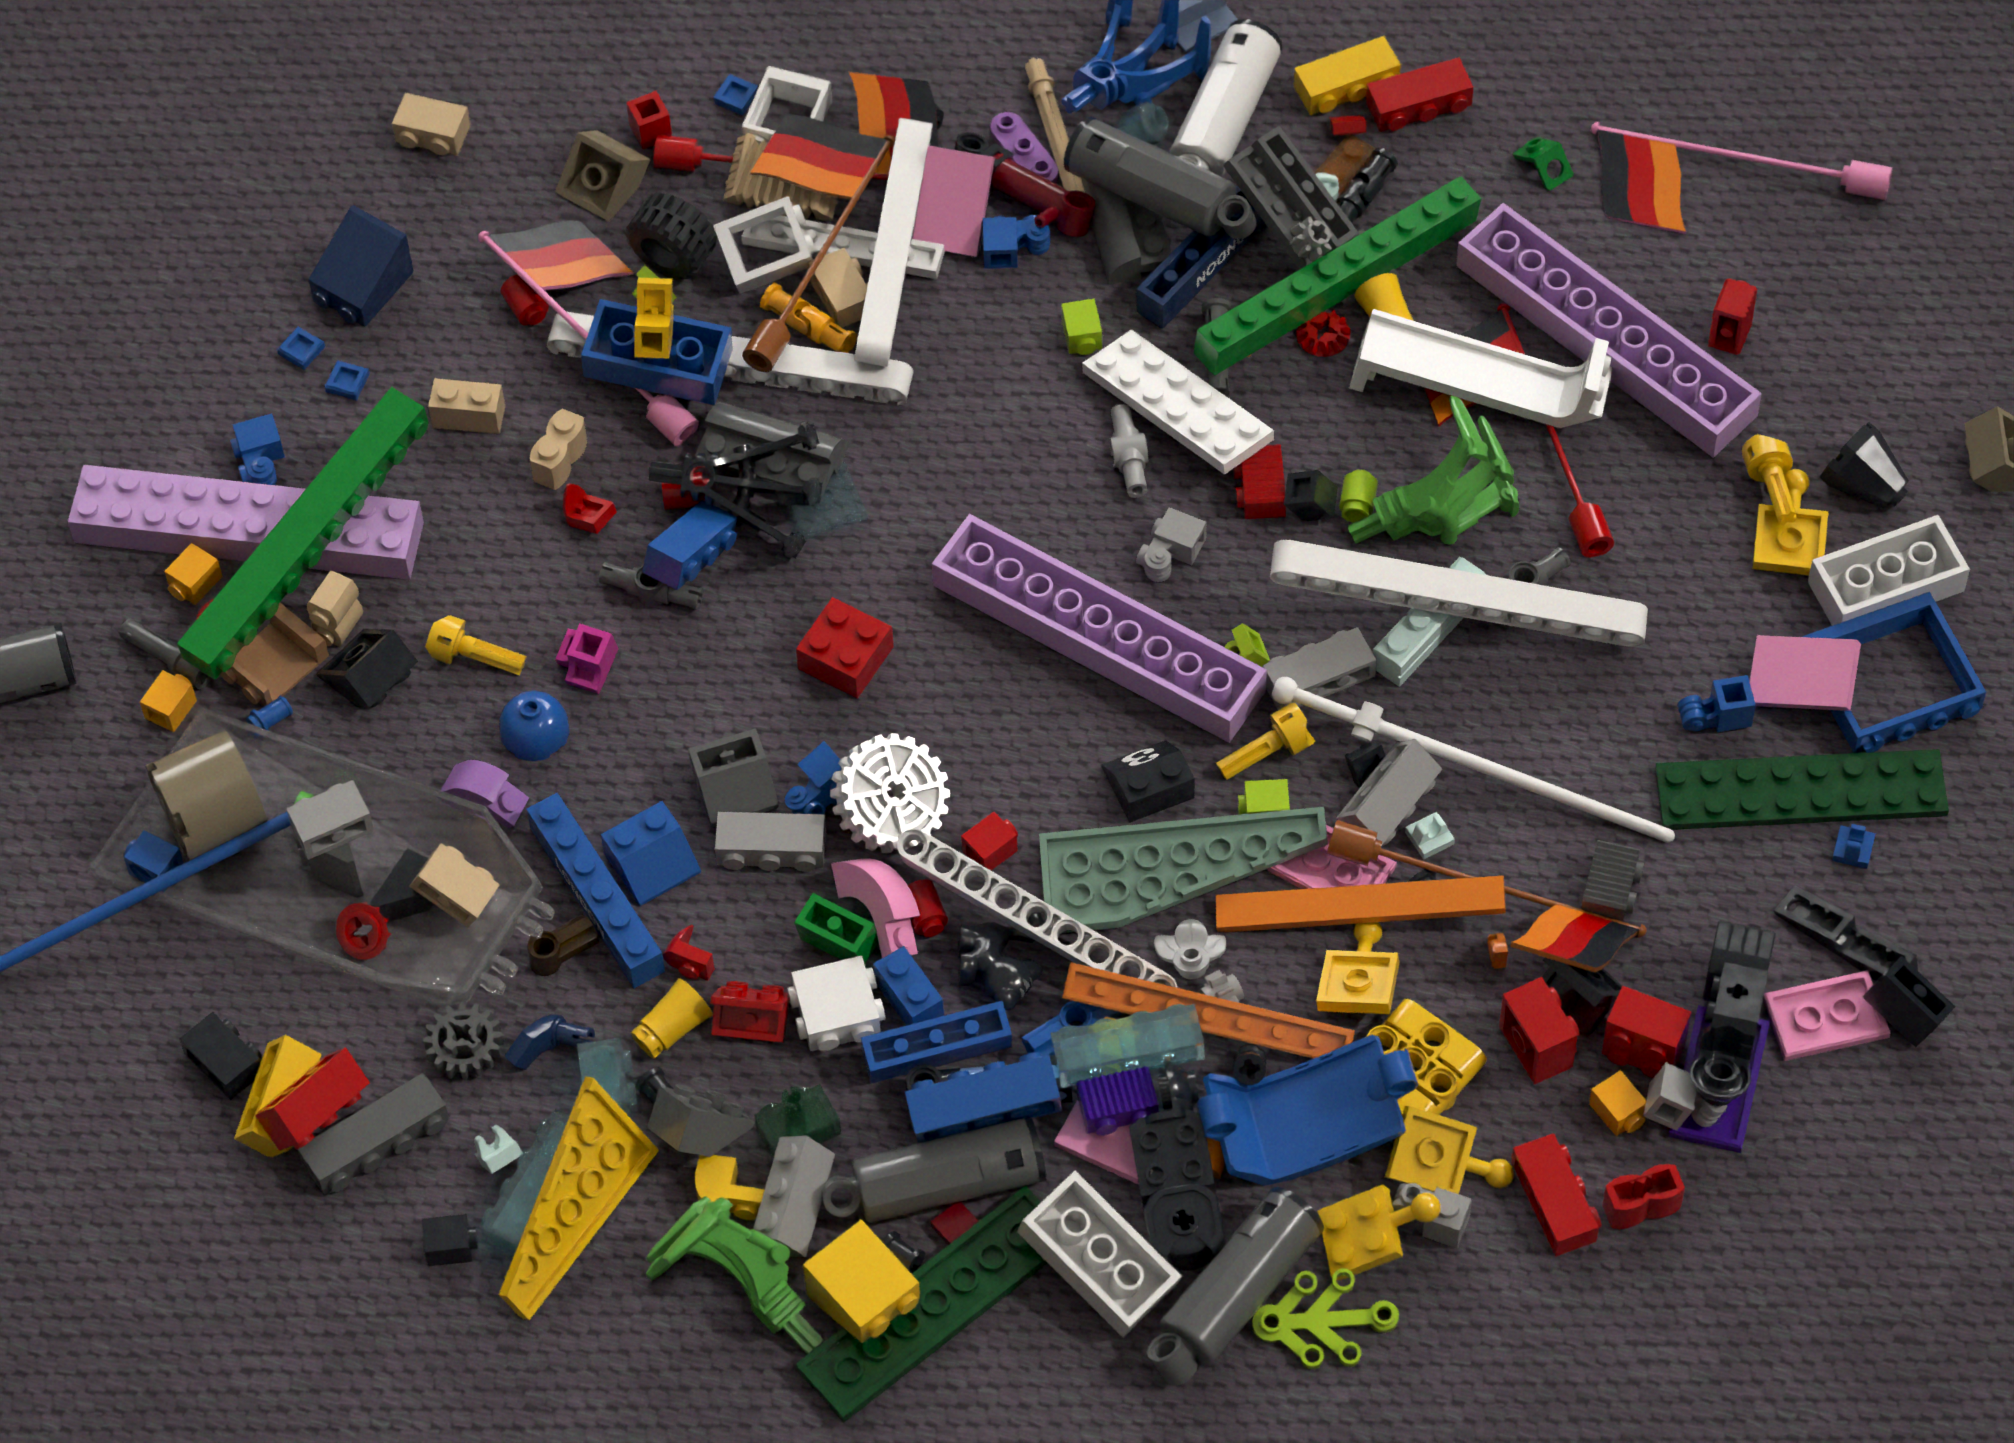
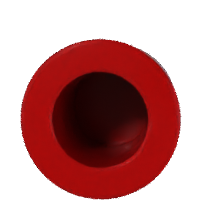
[500,274,549,325]
[661,472,710,510]
[908,879,948,937]

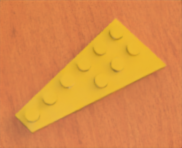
[499,1077,659,1320]

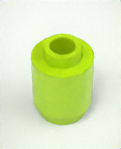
[1339,470,1378,523]

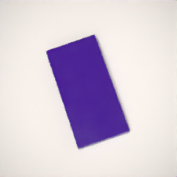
[1668,1005,1770,1153]

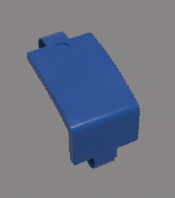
[1197,1035,1418,1186]

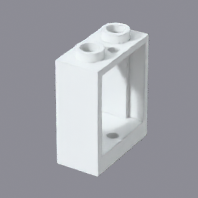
[742,66,832,145]
[713,196,817,293]

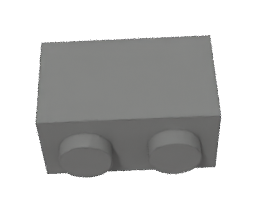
[286,780,374,860]

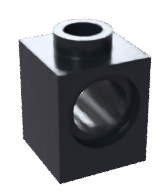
[1284,470,1338,521]

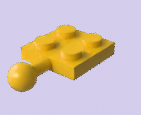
[1752,469,1828,575]
[1316,922,1399,1014]
[1385,1106,1514,1194]
[1318,1185,1441,1280]

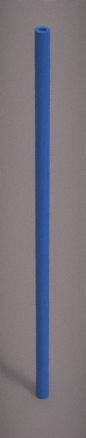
[0,812,291,972]

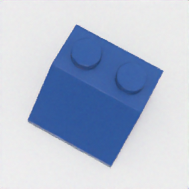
[601,801,701,906]

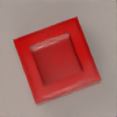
[1330,115,1366,136]

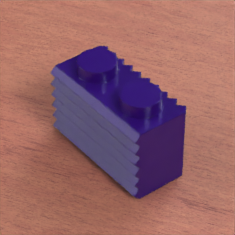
[1077,1066,1159,1135]

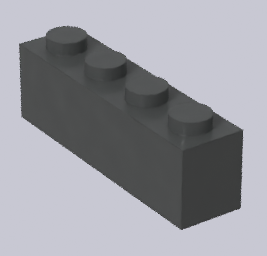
[297,1073,450,1195]

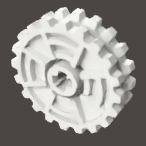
[830,734,950,853]

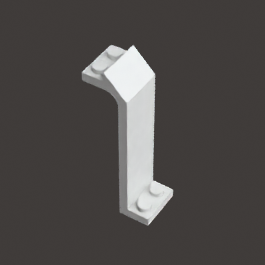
[1349,309,1613,428]

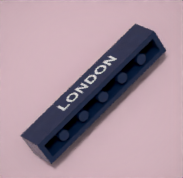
[1136,186,1265,329]

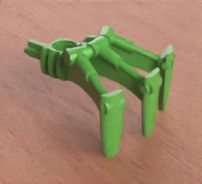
[1348,396,1519,544]
[646,1196,823,1354]

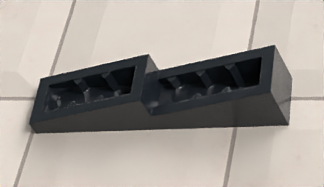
[1774,886,1918,981]

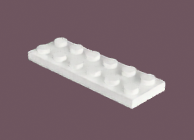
[1082,330,1274,474]

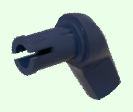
[504,1014,595,1070]

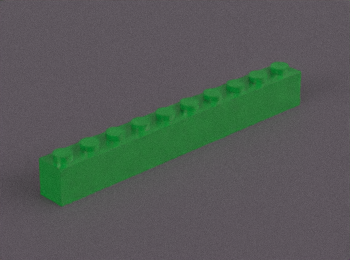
[1193,176,1482,376]
[177,387,429,680]

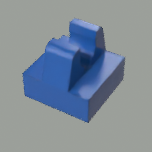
[1832,824,1876,869]

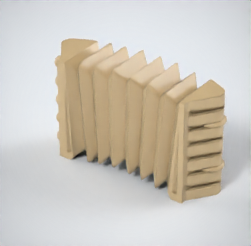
[723,133,838,220]

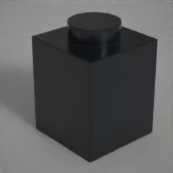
[422,1214,478,1267]

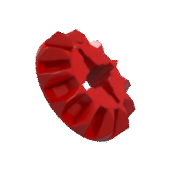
[1296,310,1350,357]
[336,902,391,960]

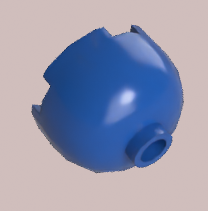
[499,690,570,761]

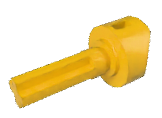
[1742,434,1797,525]
[425,615,527,676]
[1216,702,1315,780]

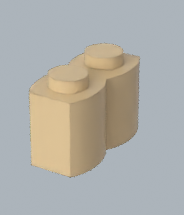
[530,409,587,490]
[307,570,363,647]

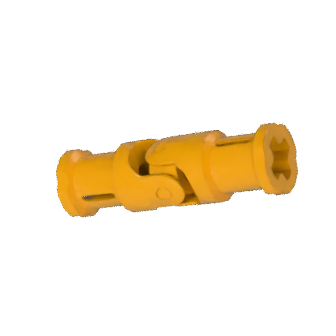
[760,283,857,353]

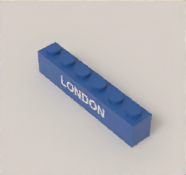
[526,792,665,988]

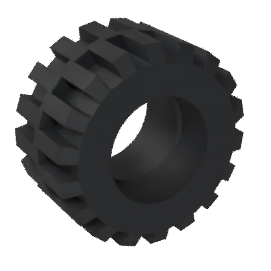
[625,192,717,280]

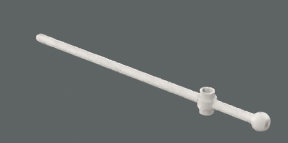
[1272,677,1675,842]

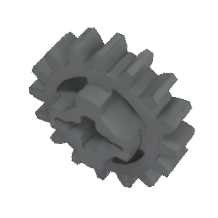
[423,1002,504,1080]

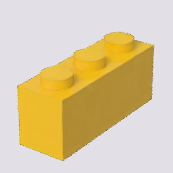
[1294,36,1401,115]
[234,1035,322,1157]

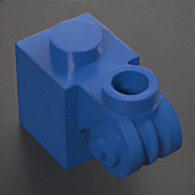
[983,215,1050,269]
[230,413,285,485]
[1677,675,1756,732]
[785,741,842,814]

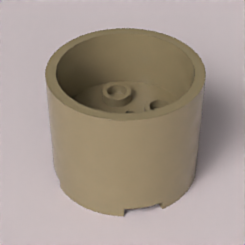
[145,730,268,861]

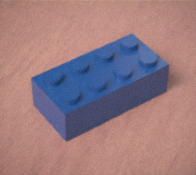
[581,299,733,405]
[905,1052,1062,1143]

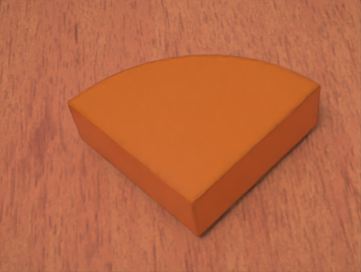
[1487,933,1508,969]

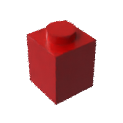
[626,91,672,150]
[961,812,1018,871]

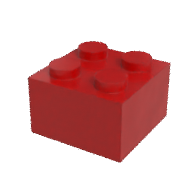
[796,597,894,699]
[1499,977,1579,1085]
[1602,986,1692,1078]

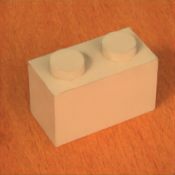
[392,93,470,156]
[808,248,868,328]
[428,378,505,434]
[409,843,500,927]

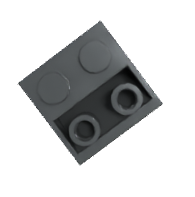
[688,728,779,828]
[647,1084,755,1157]

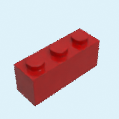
[1366,57,1474,132]
[255,1047,370,1151]
[1511,1133,1601,1257]

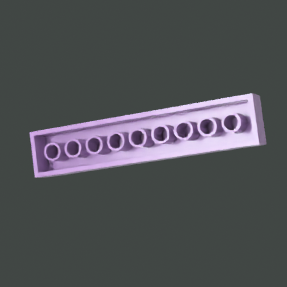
[1457,203,1762,458]
[68,465,424,580]
[932,514,1267,743]

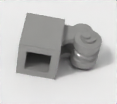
[1136,507,1207,582]
[1644,1063,1727,1131]
[1392,1183,1472,1248]

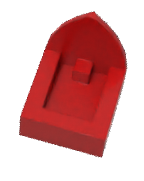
[563,484,617,534]
[663,925,714,981]

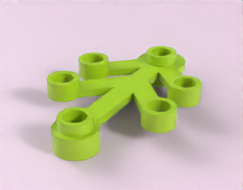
[1252,1268,1399,1369]

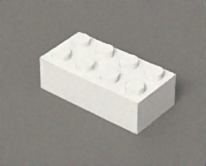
[1808,515,1970,626]
[1017,1171,1181,1337]

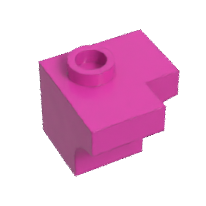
[555,623,618,694]

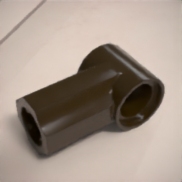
[528,914,599,976]

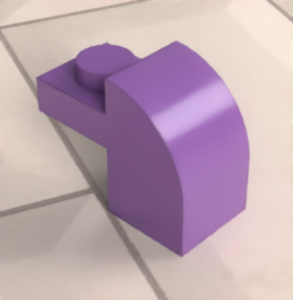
[440,760,529,828]

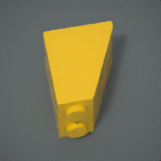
[803,1220,920,1343]

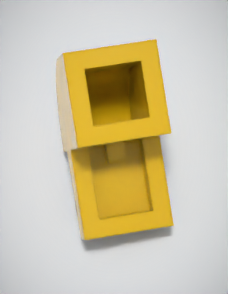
[634,278,674,359]
[695,1155,765,1220]

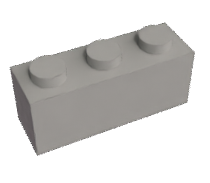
[1263,627,1376,710]
[1336,739,1442,846]
[715,812,826,872]
[754,1136,835,1257]

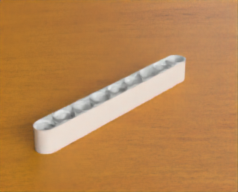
[854,118,933,367]
[897,828,1177,988]

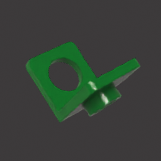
[1513,137,1573,191]

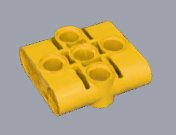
[1367,999,1487,1115]

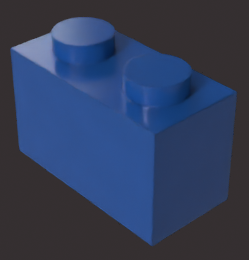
[873,946,944,1026]

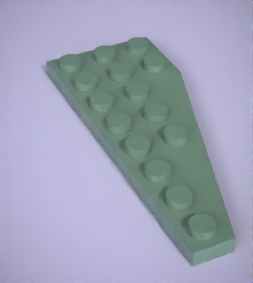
[1039,807,1328,933]

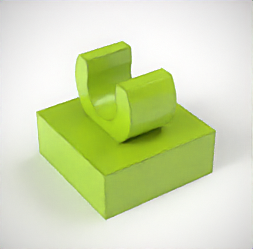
[1225,623,1270,667]

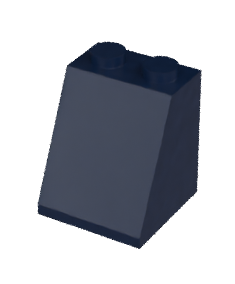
[308,205,414,327]

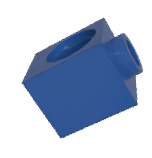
[124,830,184,893]

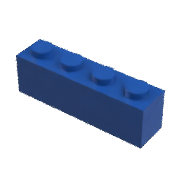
[861,1001,1012,1084]

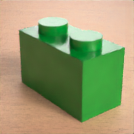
[794,893,879,964]

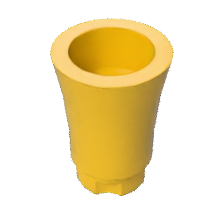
[1354,273,1414,321]
[630,978,713,1059]

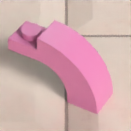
[831,859,920,958]

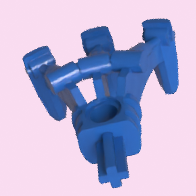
[1061,0,1211,114]

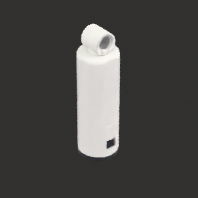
[1170,19,1283,177]

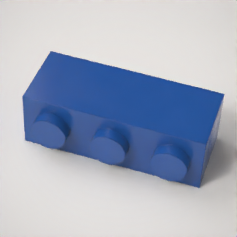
[642,500,737,590]

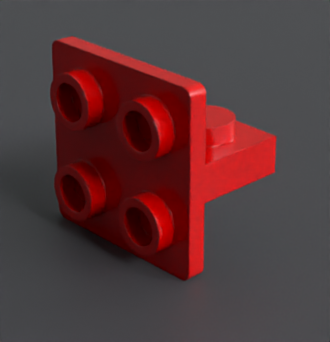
[710,981,790,1043]

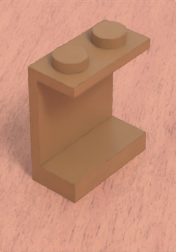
[220,603,329,706]

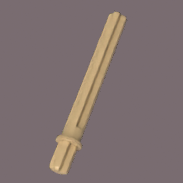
[1025,58,1085,192]

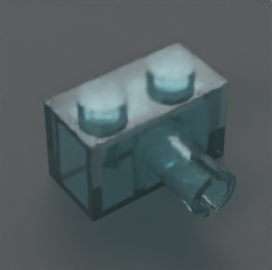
[577,1038,637,1118]

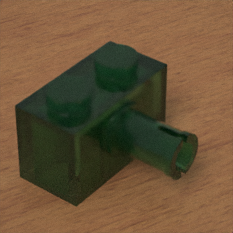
[754,1084,841,1159]

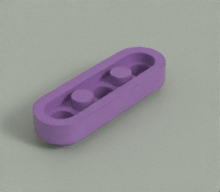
[990,112,1058,184]

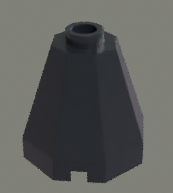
[1819,422,1909,508]

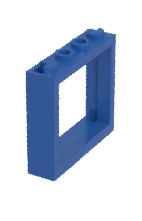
[1802,592,1986,753]

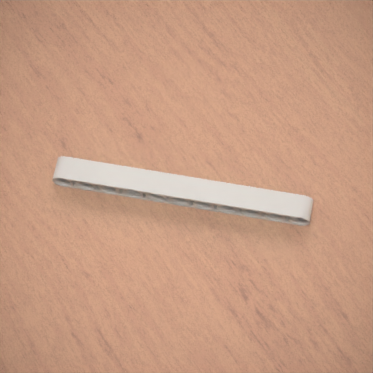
[547,312,913,405]
[1270,540,1648,647]

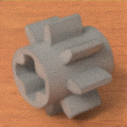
[1289,217,1333,262]
[1199,970,1244,1003]

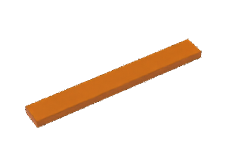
[1216,876,1506,932]
[1062,962,1355,1059]

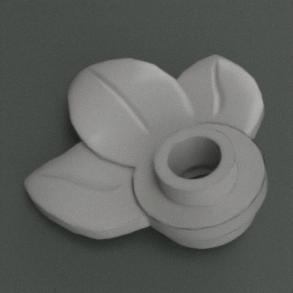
[1154,919,1226,979]

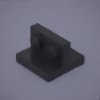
[1542,957,1622,1035]

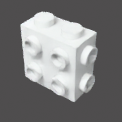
[787,956,886,1052]

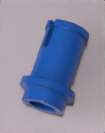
[246,695,293,736]

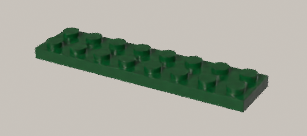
[1655,749,1949,830]
[796,1186,1048,1423]

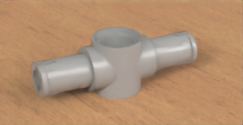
[1110,404,1148,498]

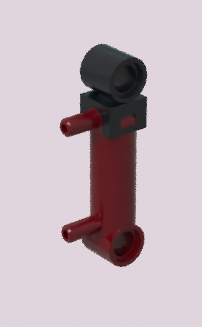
[954,132,1095,237]

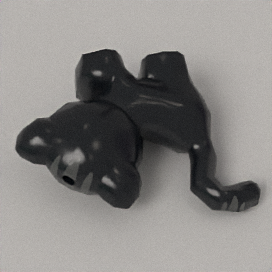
[958,912,1044,1011]

